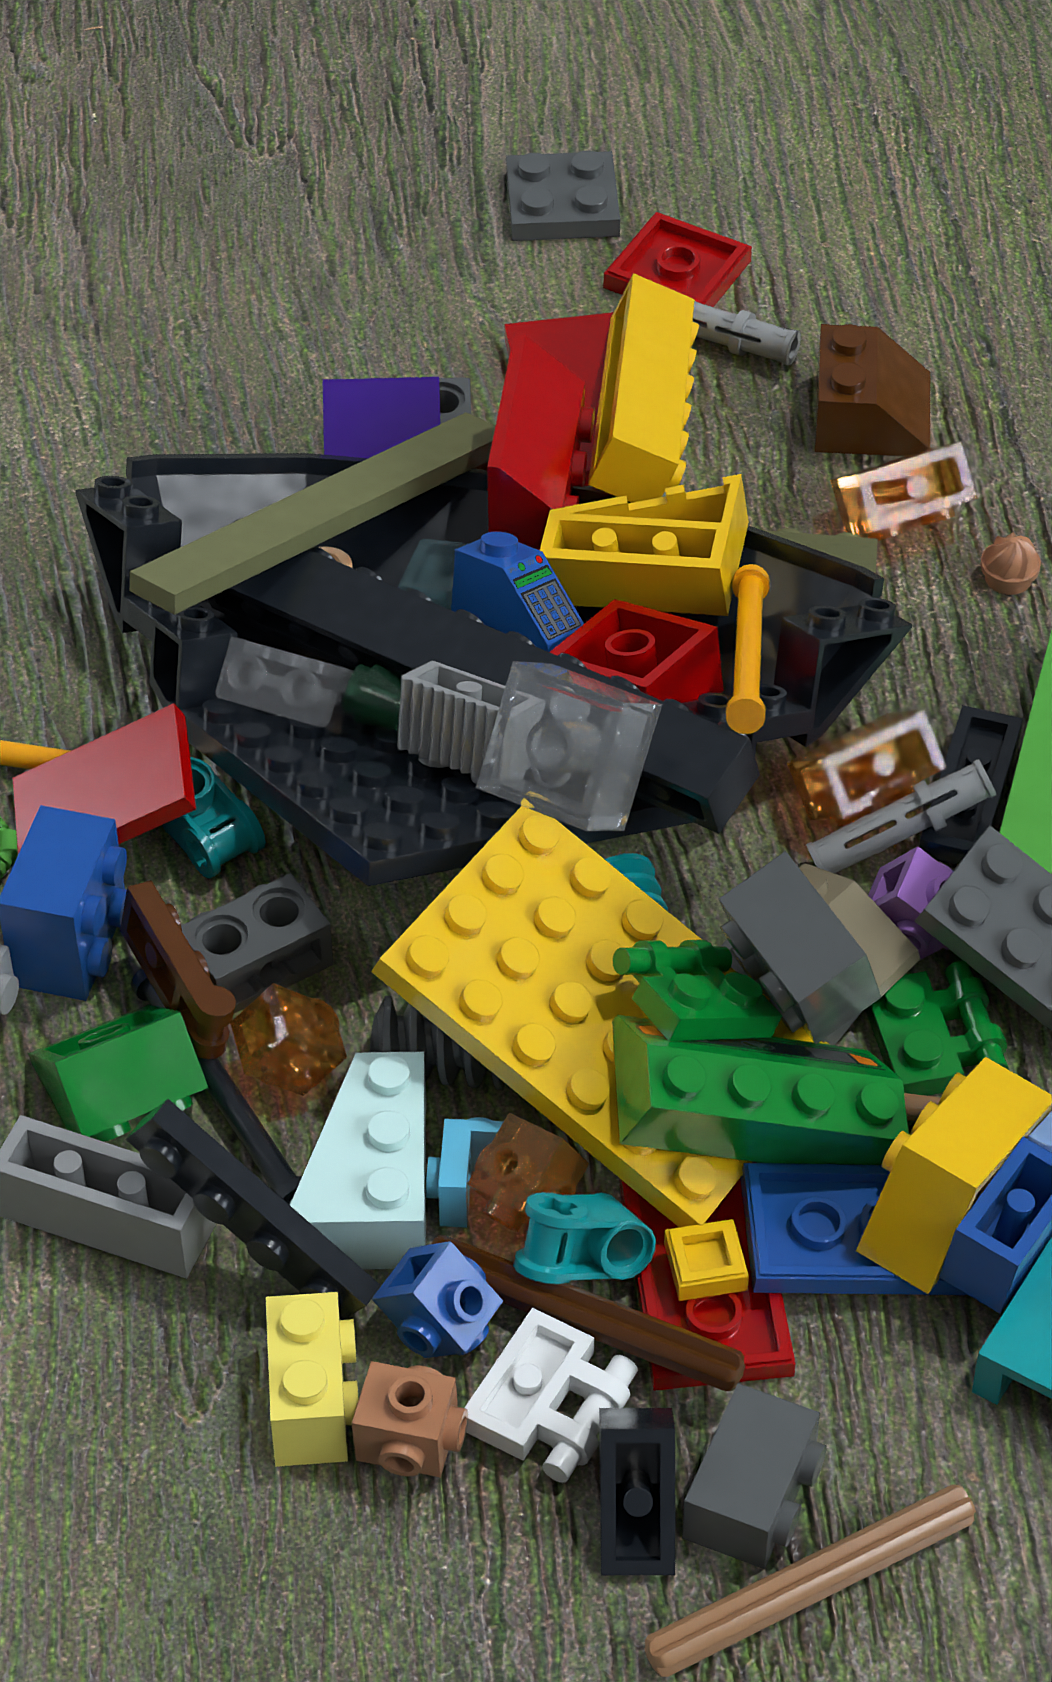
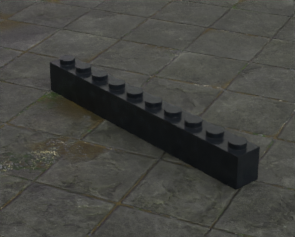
[208,519,760,834]

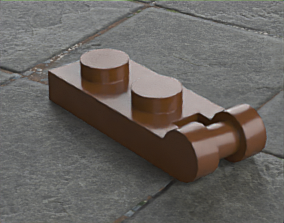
[120,880,236,1060]

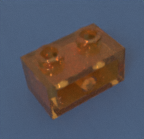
[830,442,978,541]
[787,710,947,826]

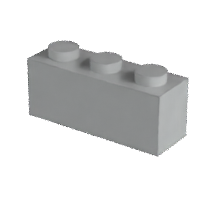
[0,1115,216,1279]

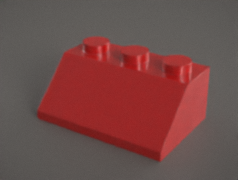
[487,333,595,550]

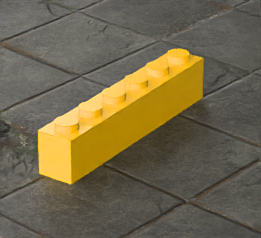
[588,273,699,503]

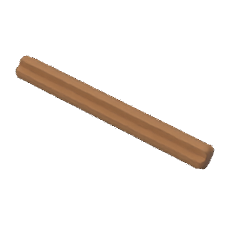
[644,1485,976,1677]

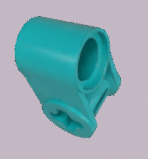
[162,757,266,879]
[513,1192,656,1284]

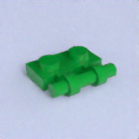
[613,940,782,1041]
[865,961,1009,1096]

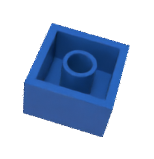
[0,805,127,1001]

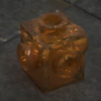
[230,983,347,1096]
[467,1113,589,1232]

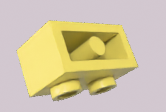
[266,1292,359,1467]

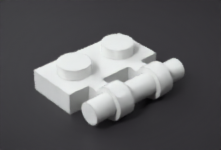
[465,1308,638,1483]

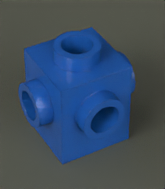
[372,1241,503,1358]

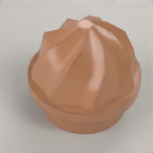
[981,532,1041,595]

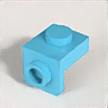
[426,1117,514,1228]

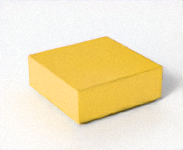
[664,1219,749,1301]

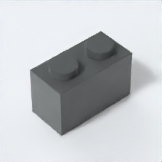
[682,1383,827,1569]

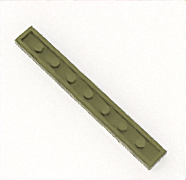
[130,412,496,615]

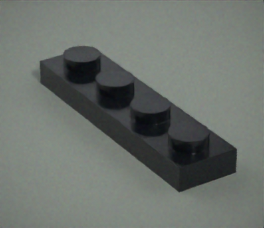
[126,1099,381,1320]

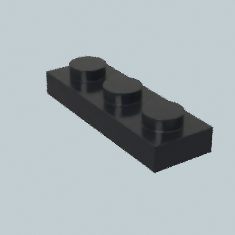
[919,705,1023,865]

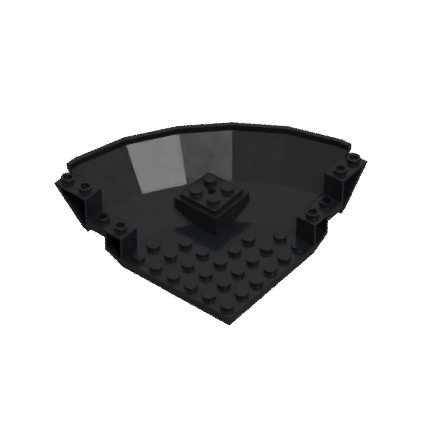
[75,453,912,886]

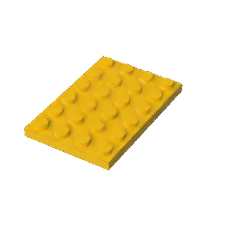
[371,798,830,1227]

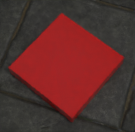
[603,212,752,321]

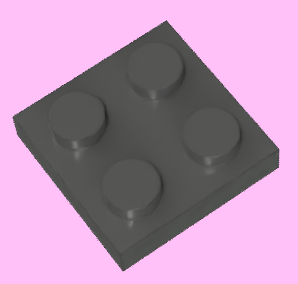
[506,150,620,241]

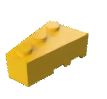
[540,474,749,616]
[856,1057,1052,1294]

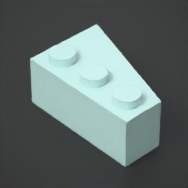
[290,1052,426,1269]

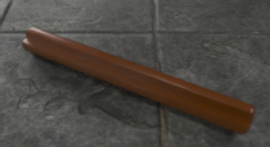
[432,1235,746,1391]

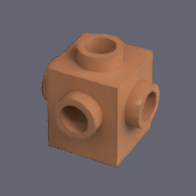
[352,1361,468,1478]

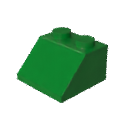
[28,1004,208,1142]

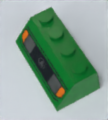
[612,1015,909,1165]

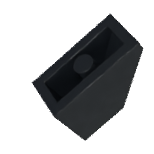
[599,1408,675,1576]

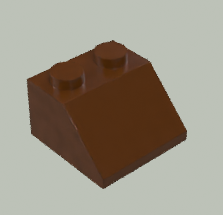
[815,324,930,458]

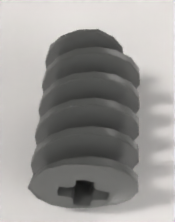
[369,995,506,1090]

